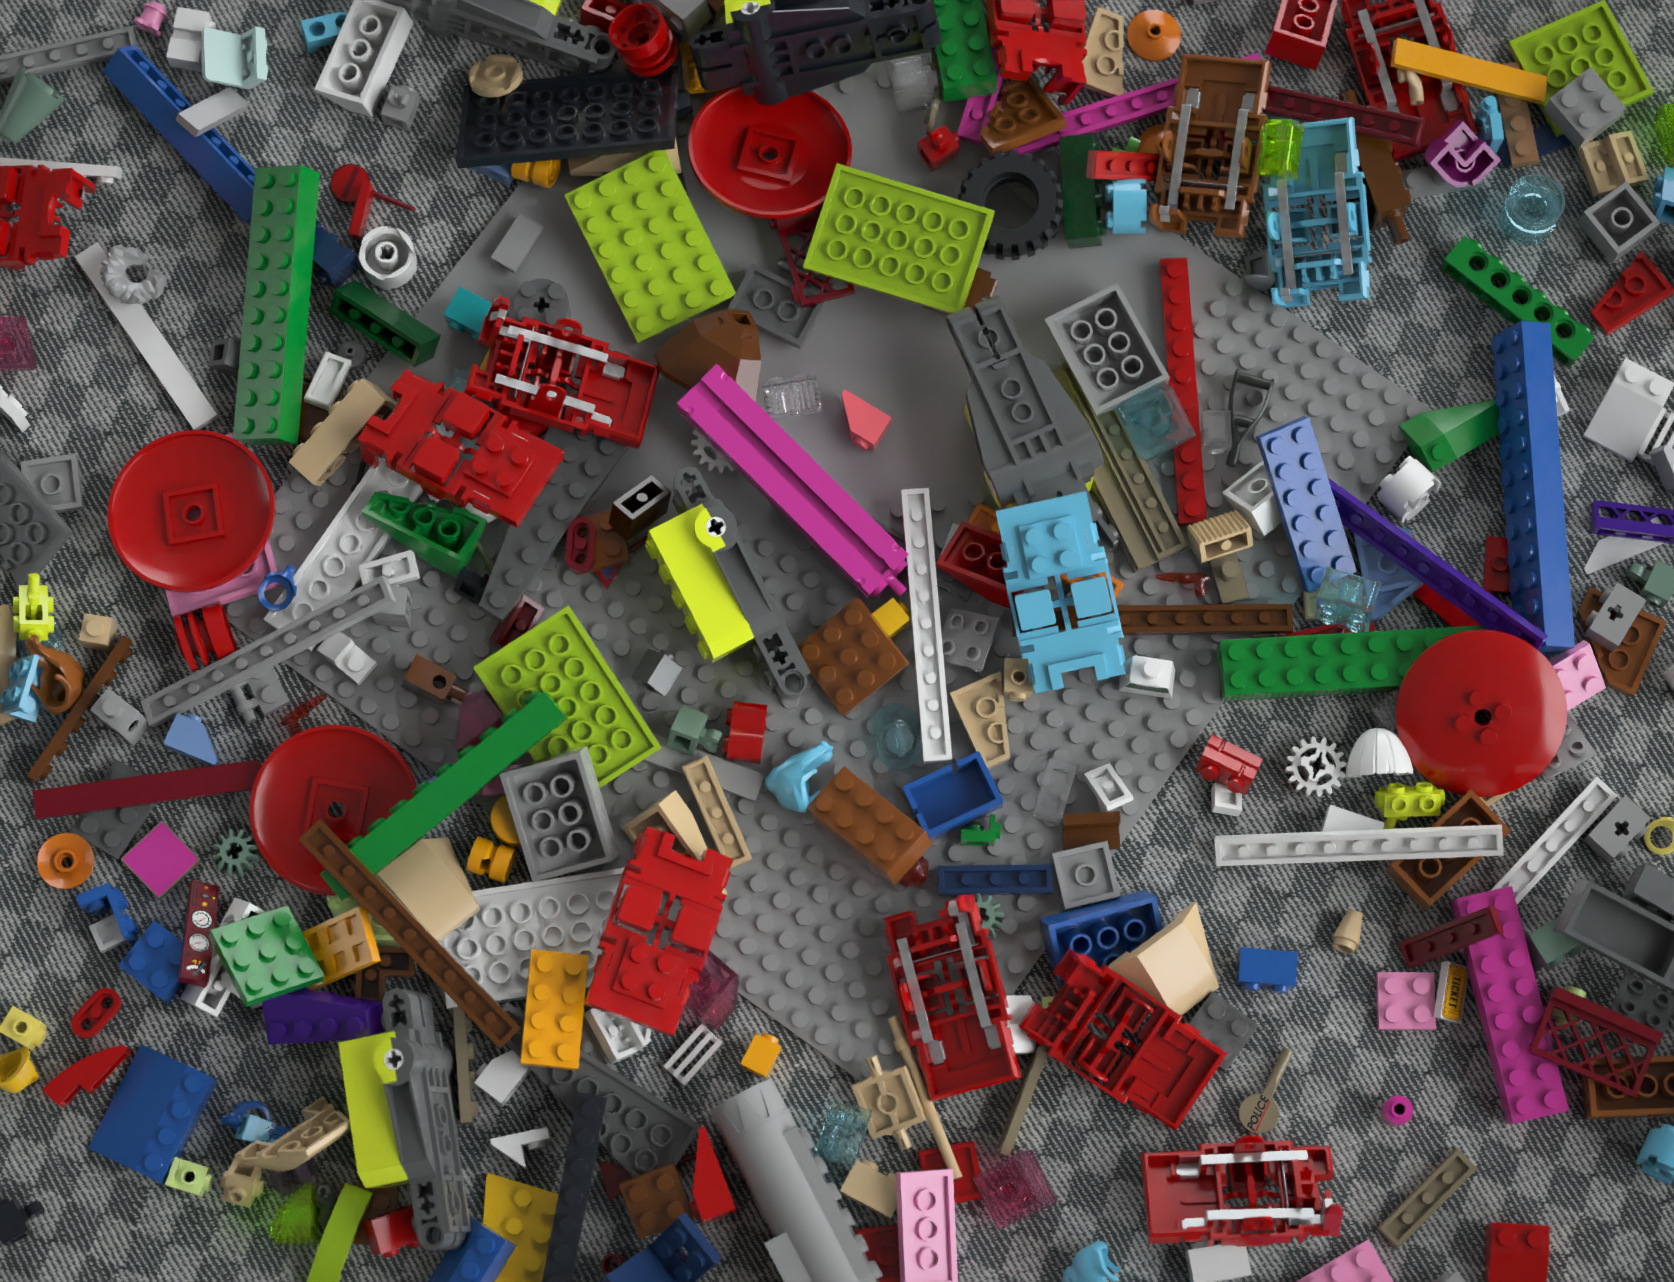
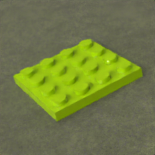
[1507,0,1654,137]

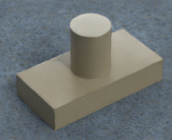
[1208,552,1249,604]

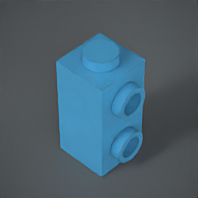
[1651,166,1674,225]

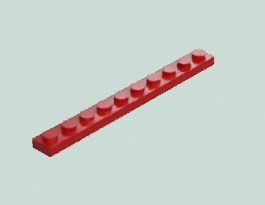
[1159,257,1207,526]

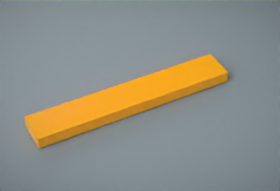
[1390,38,1548,105]

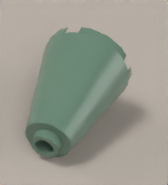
[0,66,66,144]

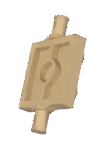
[851,1055,927,1151]

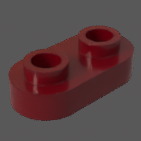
[565,517,597,574]

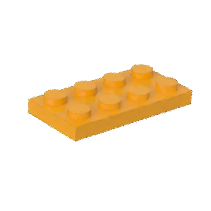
[302,906,381,990]
[519,949,589,1071]

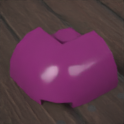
[1425,119,1501,188]

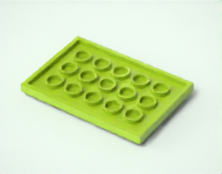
[564,150,736,344]
[803,163,995,314]
[473,605,662,788]

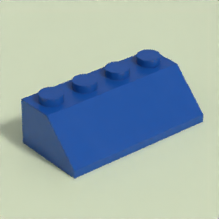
[428,1215,517,1282]

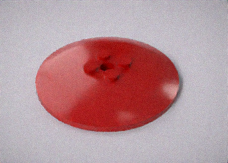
[688,85,852,219]
[107,430,275,592]
[1395,629,1567,797]
[249,725,417,895]

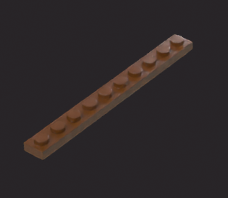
[1012,604,1293,637]
[298,819,521,1049]

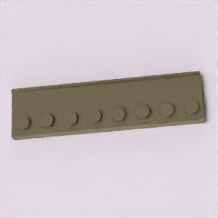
[1052,363,1188,573]

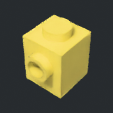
[0,1006,47,1051]

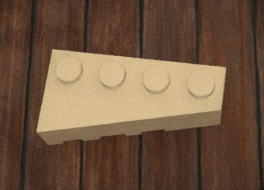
[289,378,398,486]

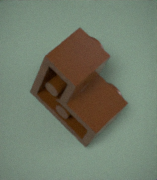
[355,946,415,1004]

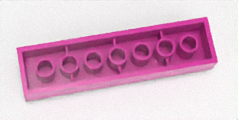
[1450,886,1569,1124]

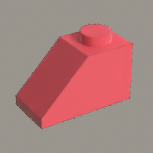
[841,389,892,452]

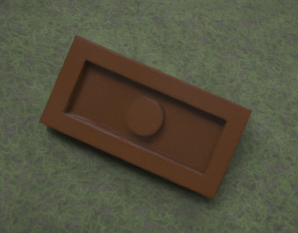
[1061,811,1121,851]

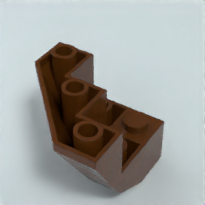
[654,309,761,402]

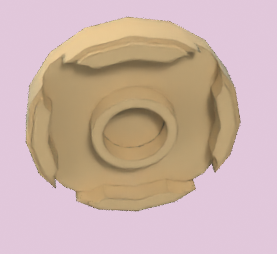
[468,54,523,98]

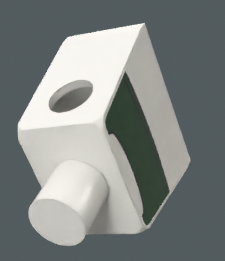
[1119,656,1175,699]

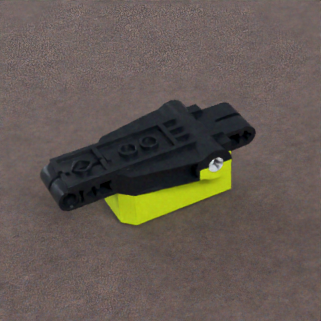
[689,0,942,106]

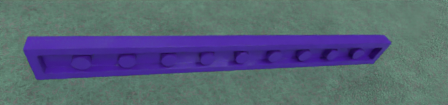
[1328,478,1548,650]

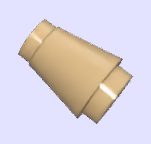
[1332,909,1363,954]

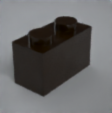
[608,475,671,540]

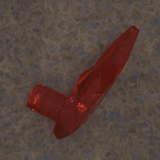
[1156,572,1210,597]
[280,694,327,736]

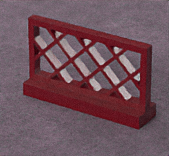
[1528,986,1663,1098]

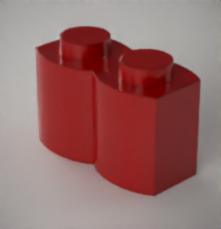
[722,701,767,764]

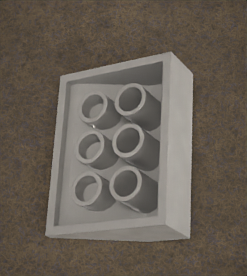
[1044,283,1170,415]
[499,746,620,882]

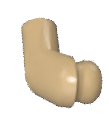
[1397,69,1424,105]

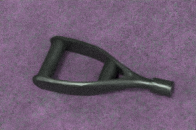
[1226,369,1274,468]

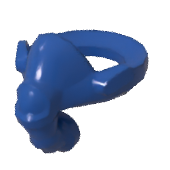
[258,565,297,611]
[220,1100,272,1132]

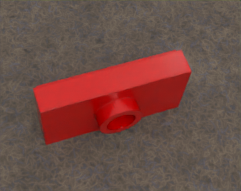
[1482,536,1511,595]

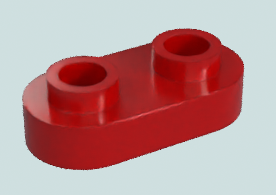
[71,988,122,1039]

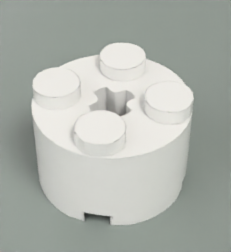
[359,226,417,290]
[1377,456,1441,523]

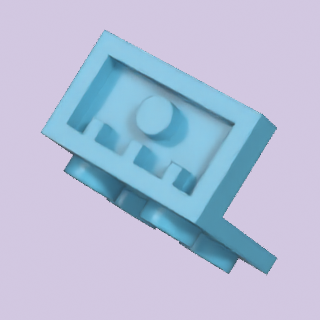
[0,654,43,724]

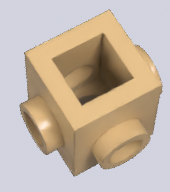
[220,1158,265,1208]

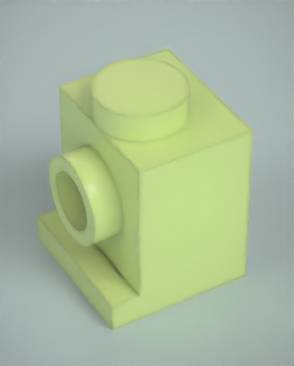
[165,1157,214,1197]

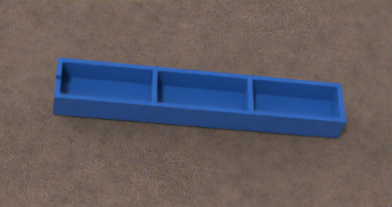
[1491,321,1575,658]

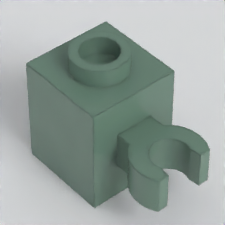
[1626,560,1674,608]
[666,705,722,756]

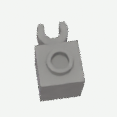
[381,85,420,132]

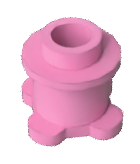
[133,1,168,37]

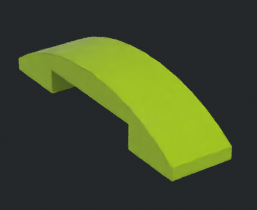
[307,1182,373,1282]

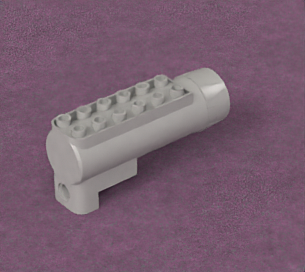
[710,1079,883,1282]

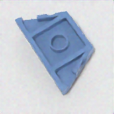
[1353,527,1423,622]

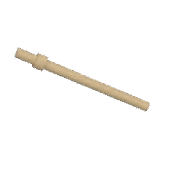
[887,1015,962,1180]

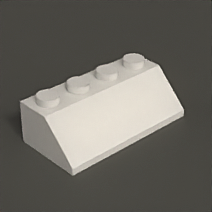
[314,0,414,117]

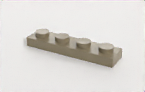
[453,1007,478,1125]

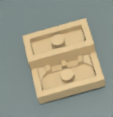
[1576,130,1650,197]

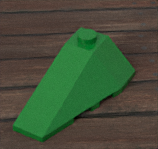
[1398,400,1499,472]
[361,492,487,578]

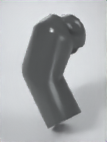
[315,1183,338,1226]

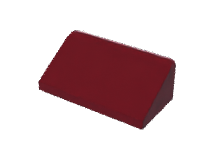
[489,594,545,648]

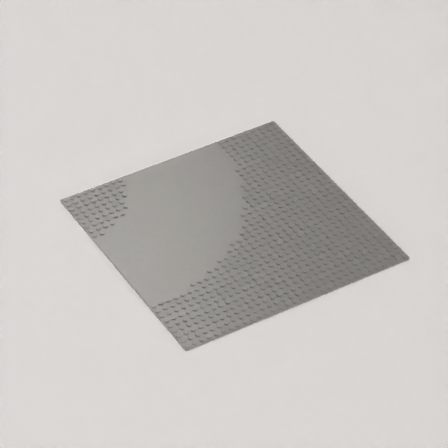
[222,14,1431,1104]

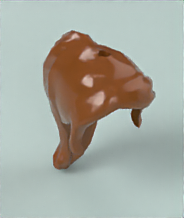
[24,634,85,715]

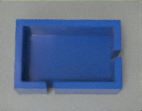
[901,751,1004,841]

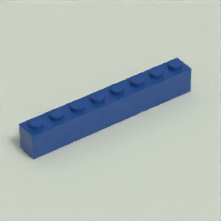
[103,45,255,223]

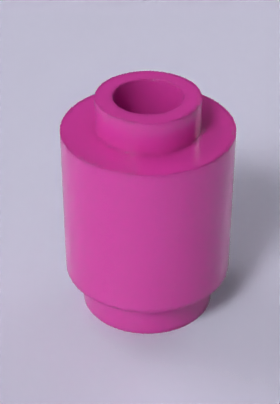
[1380,1095,1413,1127]

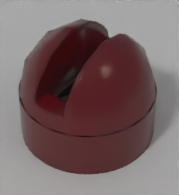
[601,1253,625,1276]

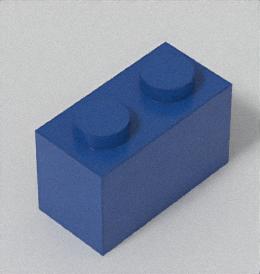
[1236,947,1298,994]

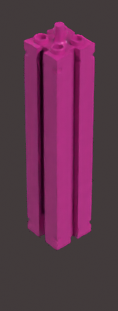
[676,364,909,599]

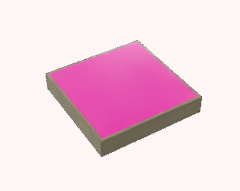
[121,820,202,900]

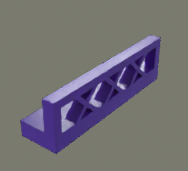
[1590,500,1674,544]

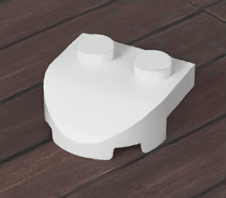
[584,1008,651,1064]

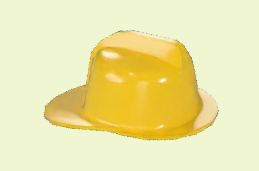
[0,1047,39,1094]

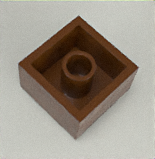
[619,1161,694,1240]

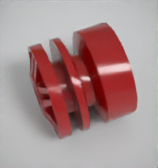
[608,3,679,77]
[173,601,237,672]

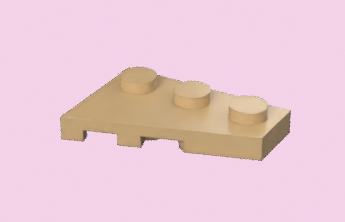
[949,671,1010,769]

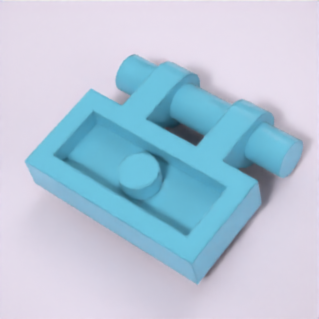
[1475,96,1504,154]

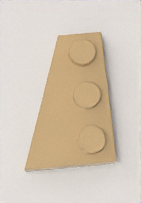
[1082,7,1124,98]

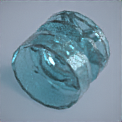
[1499,174,1565,245]

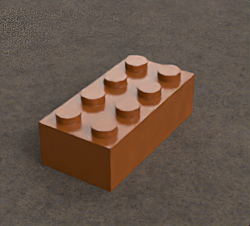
[807,766,933,886]
[1385,789,1511,912]
[1580,1056,1674,1120]

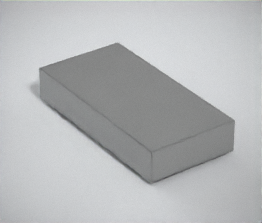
[491,213,544,274]

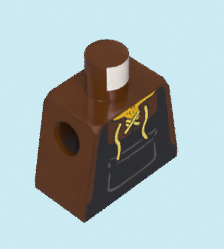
[401,654,468,706]

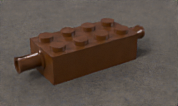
[1338,90,1411,245]

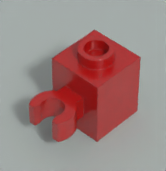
[917,125,961,172]

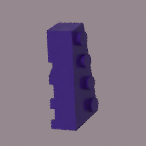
[262,987,386,1045]

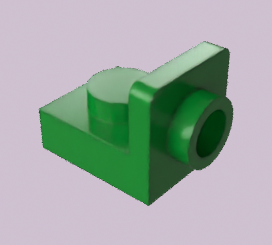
[960,814,1001,847]

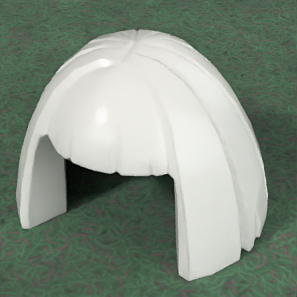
[1346,728,1413,778]

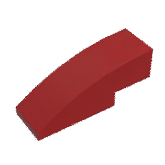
[42,1045,132,1108]

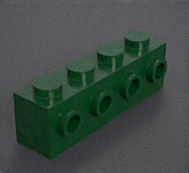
[1060,133,1106,249]
[329,280,441,367]

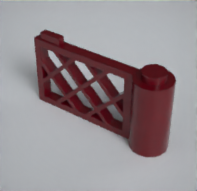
[768,205,855,308]

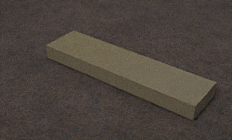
[995,1045,1048,1158]
[1376,1148,1478,1250]

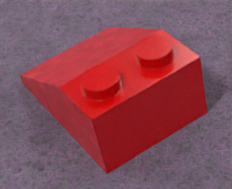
[1265,0,1338,71]
[936,521,1024,609]
[689,1126,736,1225]
[1484,1222,1550,1282]

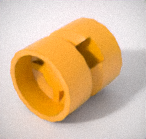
[511,159,561,188]
[466,836,516,883]

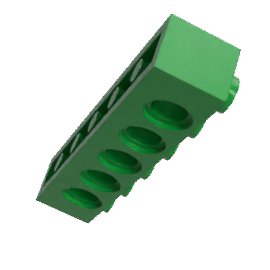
[1440,235,1594,369]

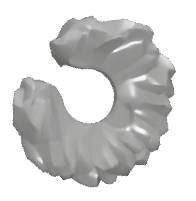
[100,245,168,305]

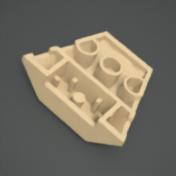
[359,837,480,942]
[1108,901,1219,1016]
[234,1096,351,1171]

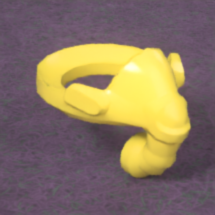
[1643,817,1674,855]

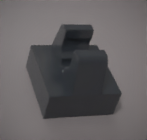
[453,566,490,605]

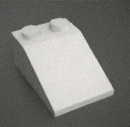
[1583,358,1674,462]

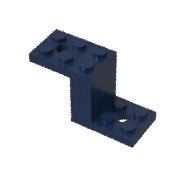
[600,1213,722,1282]

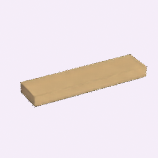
[681,755,753,870]

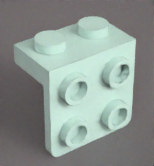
[201,26,268,90]

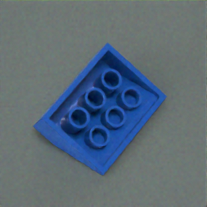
[1039,889,1163,993]
[88,1044,218,1186]

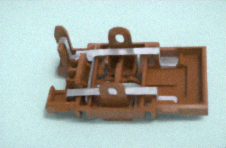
[1149,53,1271,239]

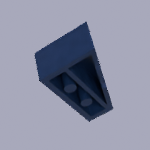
[312,219,359,290]

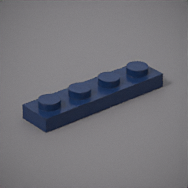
[938,864,1053,896]

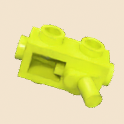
[13,573,54,642]
[1374,782,1445,829]

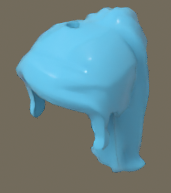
[765,741,833,813]
[1062,1240,1121,1282]

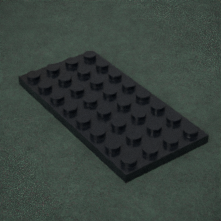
[455,65,680,169]

